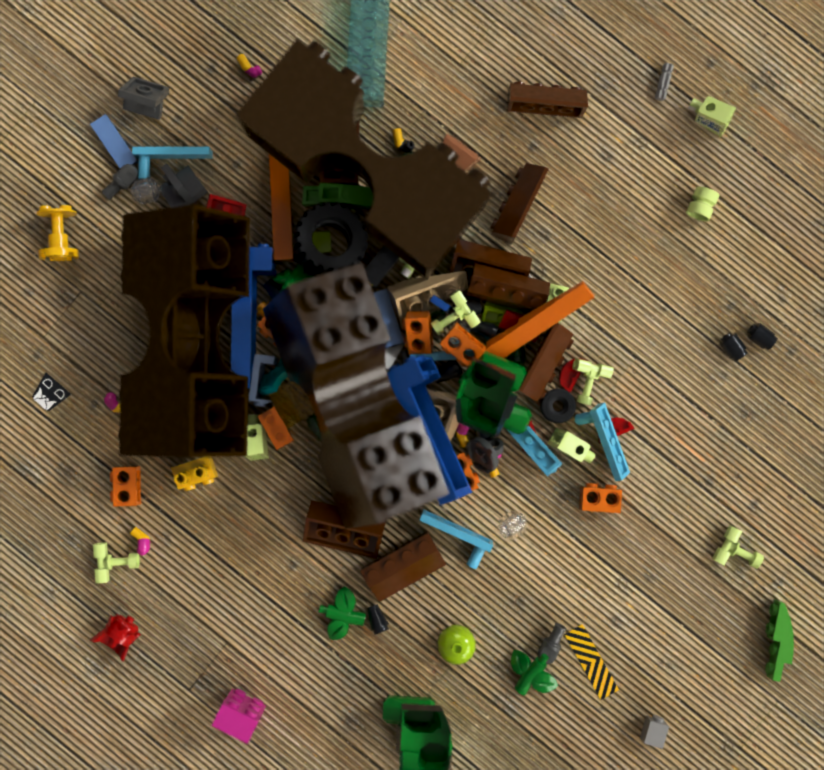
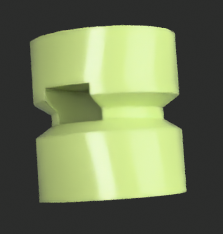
[686,186,720,222]

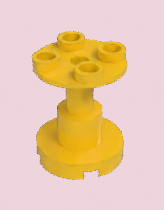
[36,205,79,261]

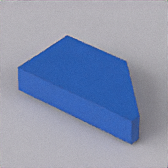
[430,295,452,313]

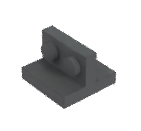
[118,76,170,120]
[158,163,208,207]

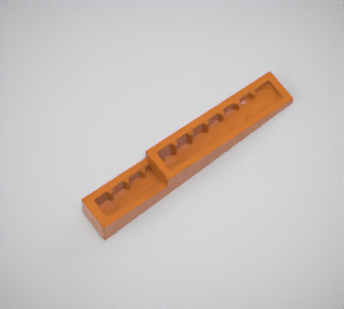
[269,154,295,263]
[486,281,594,358]

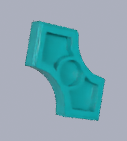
[258,359,288,396]

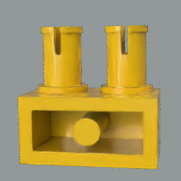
[171,457,218,492]

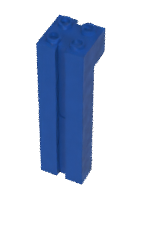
[231,244,276,389]
[387,355,473,506]

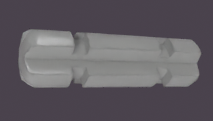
[655,63,674,101]

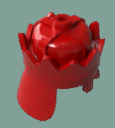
[90,614,141,662]

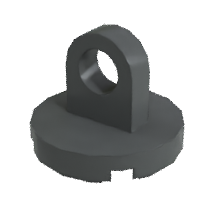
[466,437,504,474]

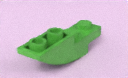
[302,183,374,209]
[765,599,794,682]

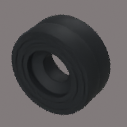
[540,389,576,423]

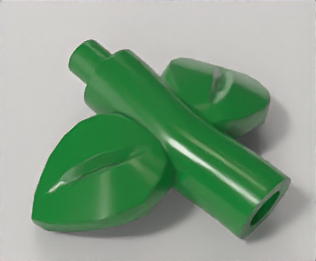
[272,264,314,292]
[319,586,366,640]
[511,650,558,695]

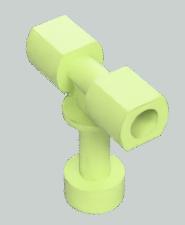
[430,289,481,336]
[573,358,614,405]
[712,525,764,569]
[93,542,140,583]

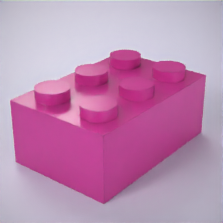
[211,689,266,744]

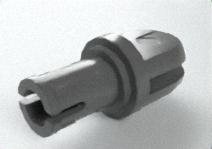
[102,164,138,200]
[538,623,566,664]

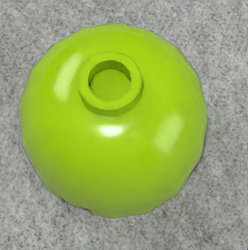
[437,625,476,665]

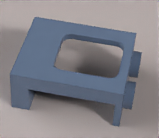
[248,354,279,407]

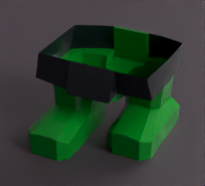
[456,351,532,438]
[383,695,453,770]

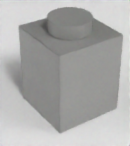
[640,715,669,749]

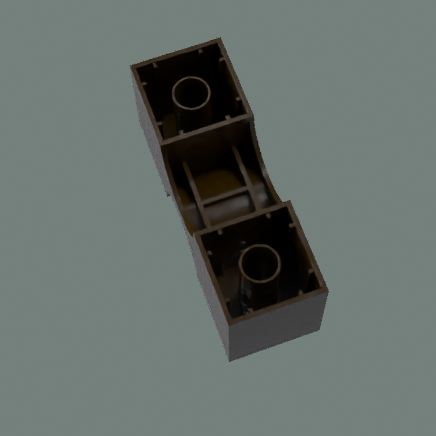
[235,38,492,280]
[118,204,250,458]
[263,263,449,529]

